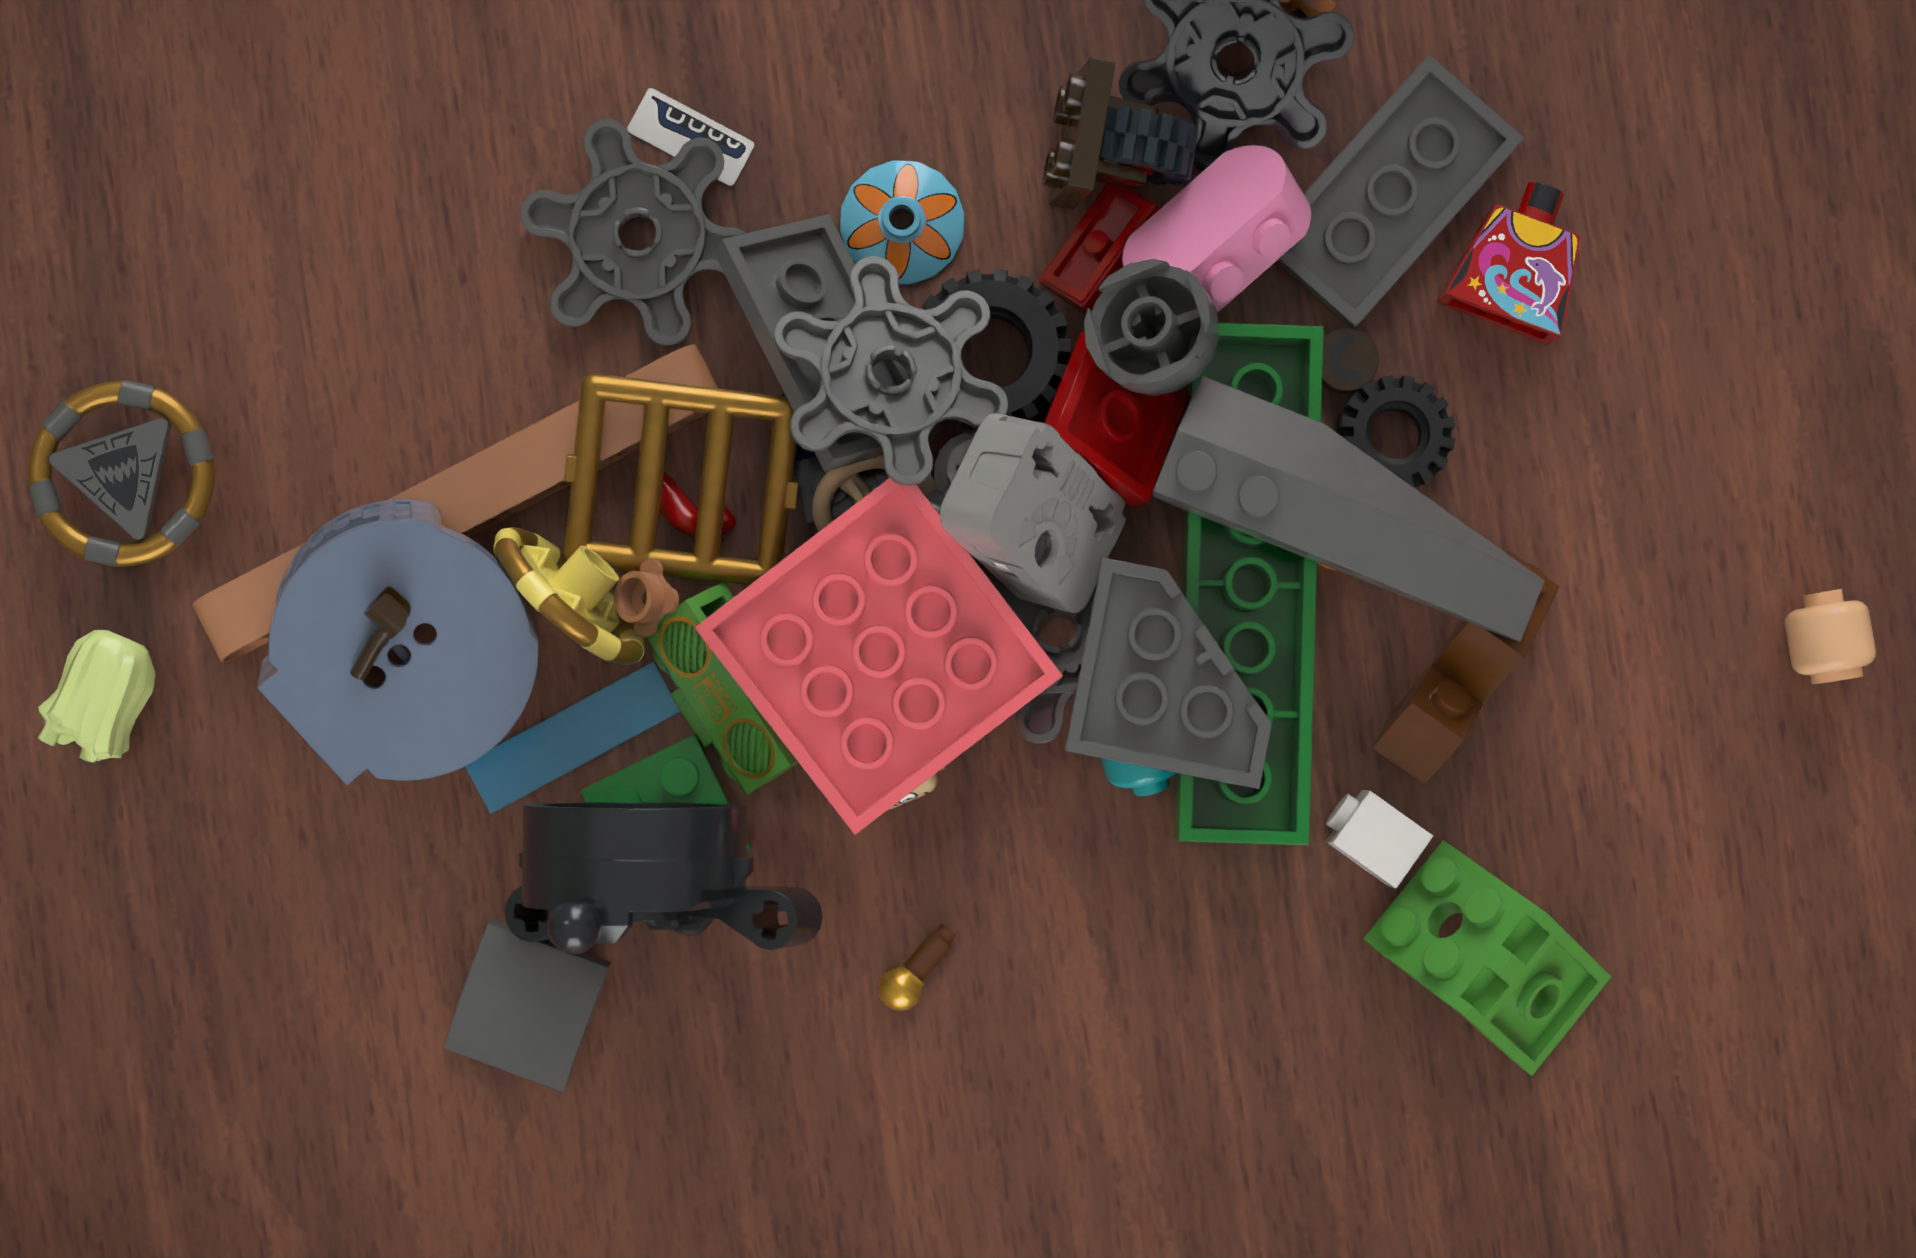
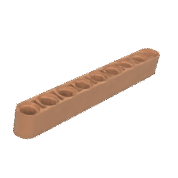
[192,344,719,663]

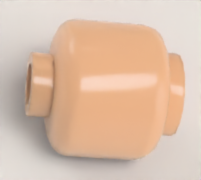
[1785,589,1876,684]

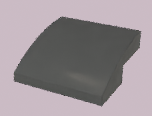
[443,918,611,1092]

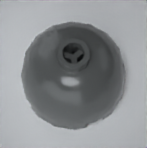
[1084,259,1220,396]

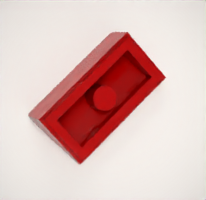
[1038,184,1160,316]

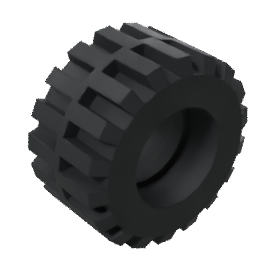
[923,268,1071,435]

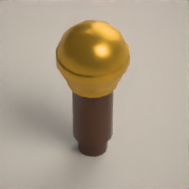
[878,924,956,1011]

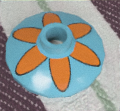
[840,160,965,285]

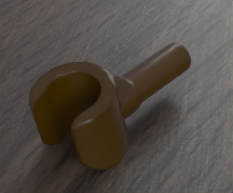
[350,586,411,680]

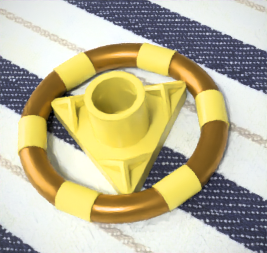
[493,527,644,665]

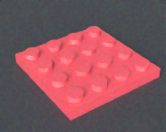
[695,478,1063,835]

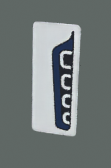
[627,88,754,186]

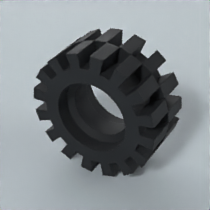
[1335,375,1456,488]

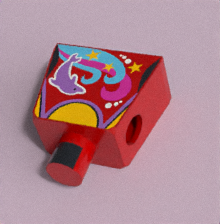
[1436,182,1580,345]

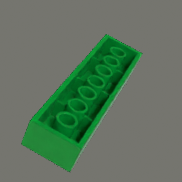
[1173,323,1324,845]

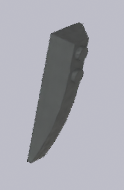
[1153,376,1545,642]

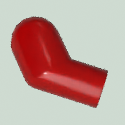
[659,472,737,542]

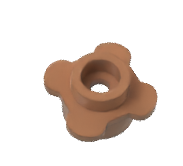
[614,559,679,637]

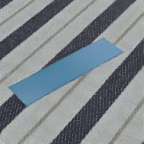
[465,662,680,814]

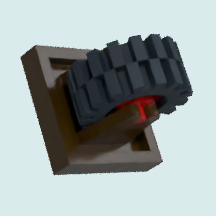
[1042,57,1199,210]

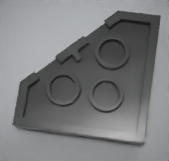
[1065,557,1272,789]

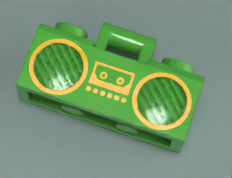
[645,582,799,796]

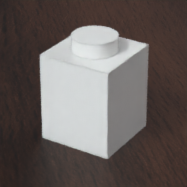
[1325,790,1433,888]

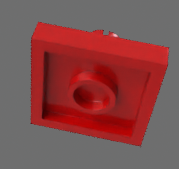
[1045,331,1188,507]

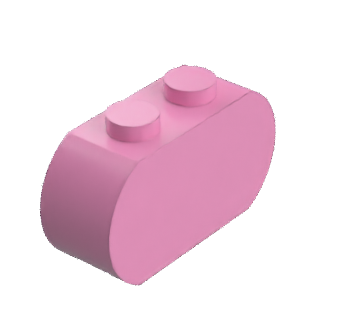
[1122,145,1311,313]

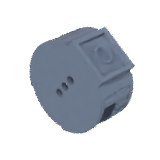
[257,499,538,785]

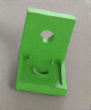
[1363,840,1611,1076]

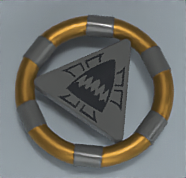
[28,380,215,567]

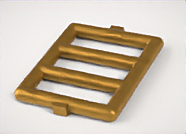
[564,373,799,585]

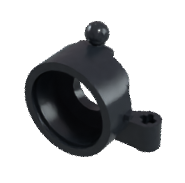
[505,802,823,954]

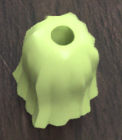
[37,630,156,763]

